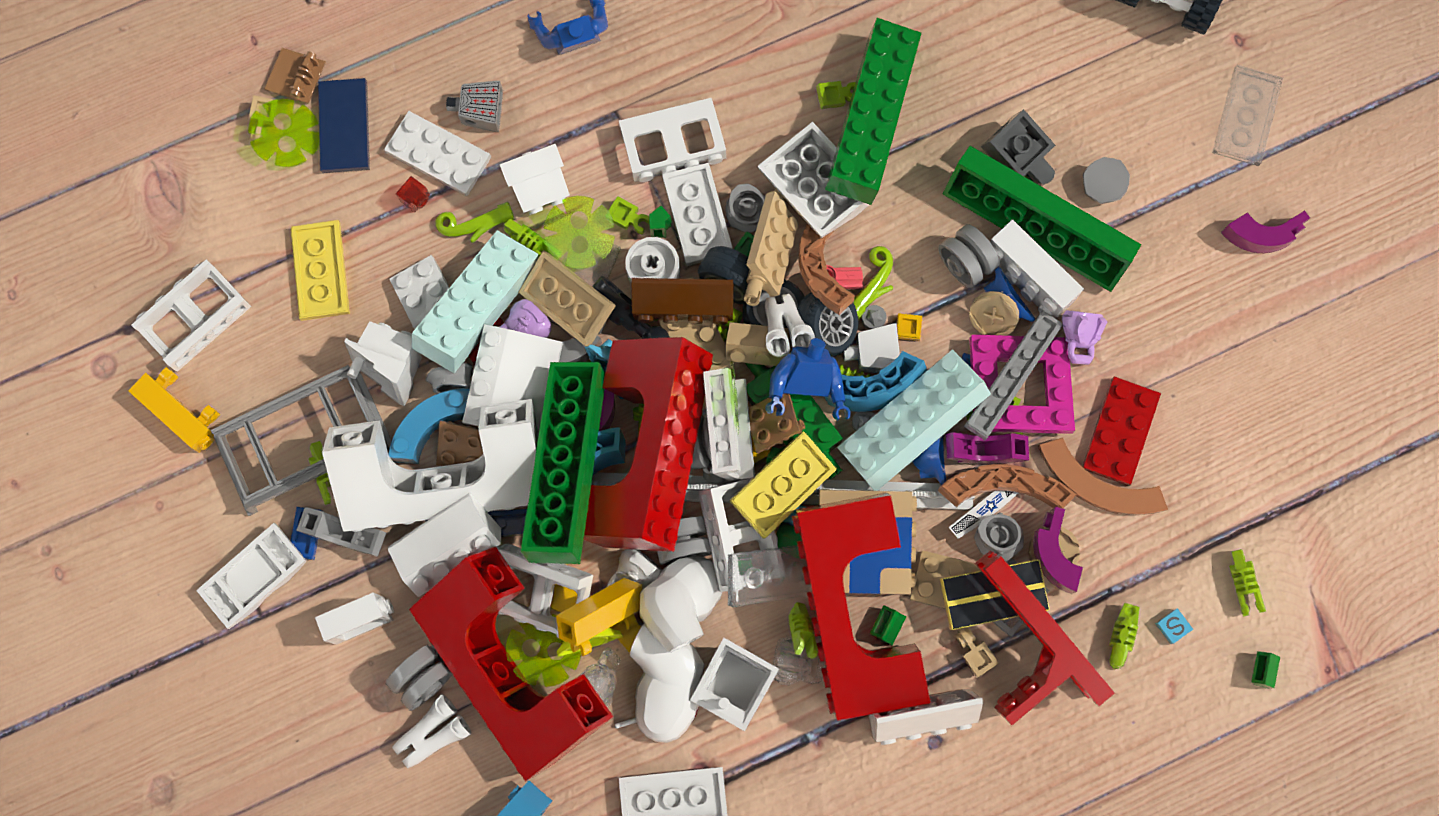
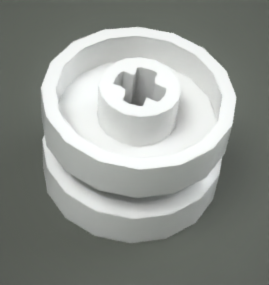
[626,237,680,284]

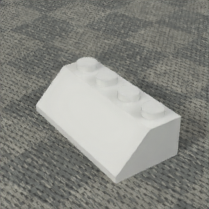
[388,493,501,597]

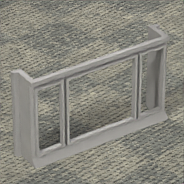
[211,365,392,516]

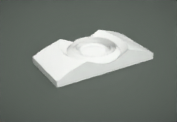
[196,523,307,629]

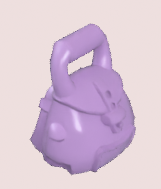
[500,299,552,338]
[1062,310,1107,365]

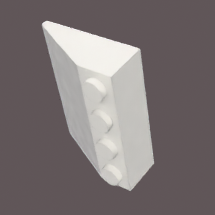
[757,122,875,238]
[462,324,563,434]
[869,688,983,745]

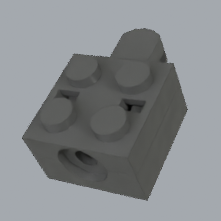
[981,109,1056,186]

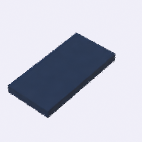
[318,78,370,173]

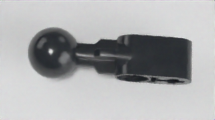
[592,276,670,339]

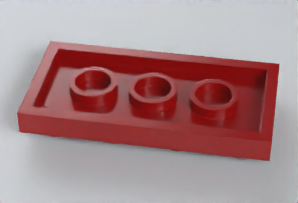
[1082,376,1161,486]

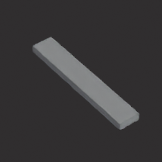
[964,310,1063,440]

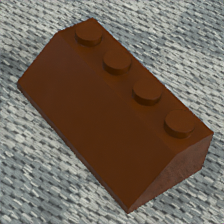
[631,278,734,325]

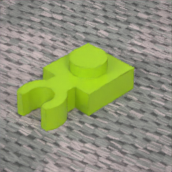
[816,81,856,109]
[605,196,650,235]

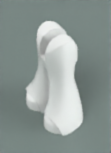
[765,294,815,357]
[392,694,471,769]

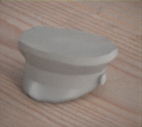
[1083,157,1130,204]
[725,184,766,233]
[426,363,474,394]
[974,513,1024,561]

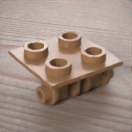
[264,48,326,104]
[748,393,805,453]
[436,421,484,466]

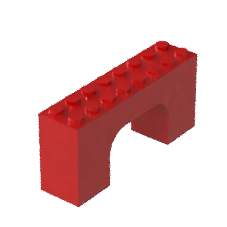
[584,337,713,552]
[792,492,931,721]
[409,546,614,782]

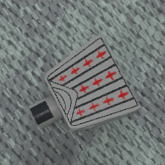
[446,81,503,132]

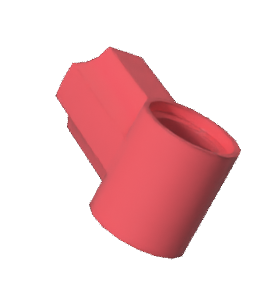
[826,265,863,290]

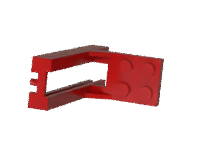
[975,551,1115,726]

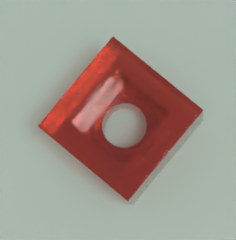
[395,176,430,213]

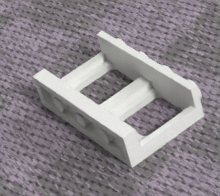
[619,98,726,182]
[132,259,252,372]
[703,368,755,481]
[698,479,784,592]
[497,543,593,638]

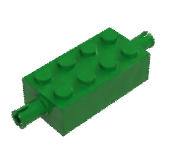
[745,363,843,480]

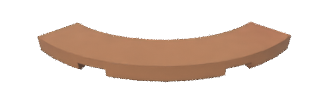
[798,224,855,315]
[1038,438,1168,515]
[938,464,1077,509]

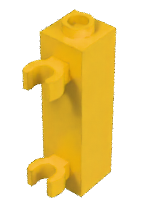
[128,367,220,453]
[556,578,643,657]

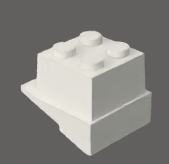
[500,144,570,215]
[344,321,422,406]
[690,638,779,731]

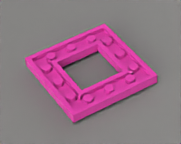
[969,335,1075,434]

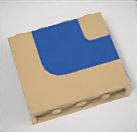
[819,489,917,594]

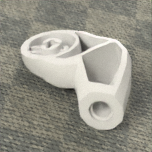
[640,556,723,652]
[630,624,704,743]

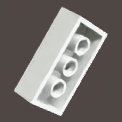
[990,220,1084,319]

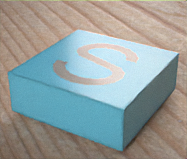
[1155,608,1193,644]

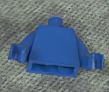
[527,0,608,55]
[765,338,851,420]

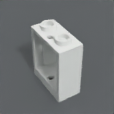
[315,593,394,645]

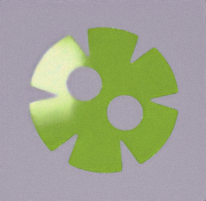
[248,99,320,167]
[544,196,615,269]
[730,360,739,435]
[506,614,581,687]

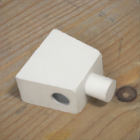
[843,324,900,374]

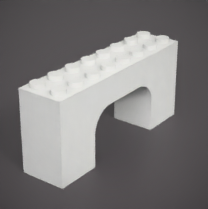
[322,399,539,532]

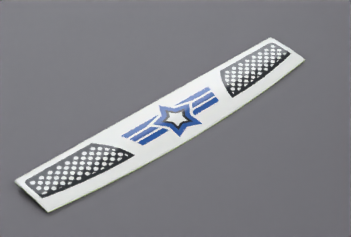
[949,491,1019,539]

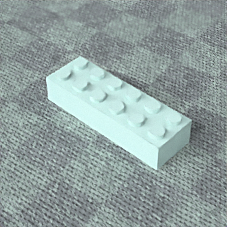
[412,230,538,373]
[837,349,991,491]

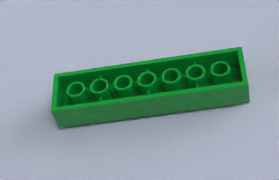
[825,18,922,205]
[942,146,1142,292]
[521,362,605,564]

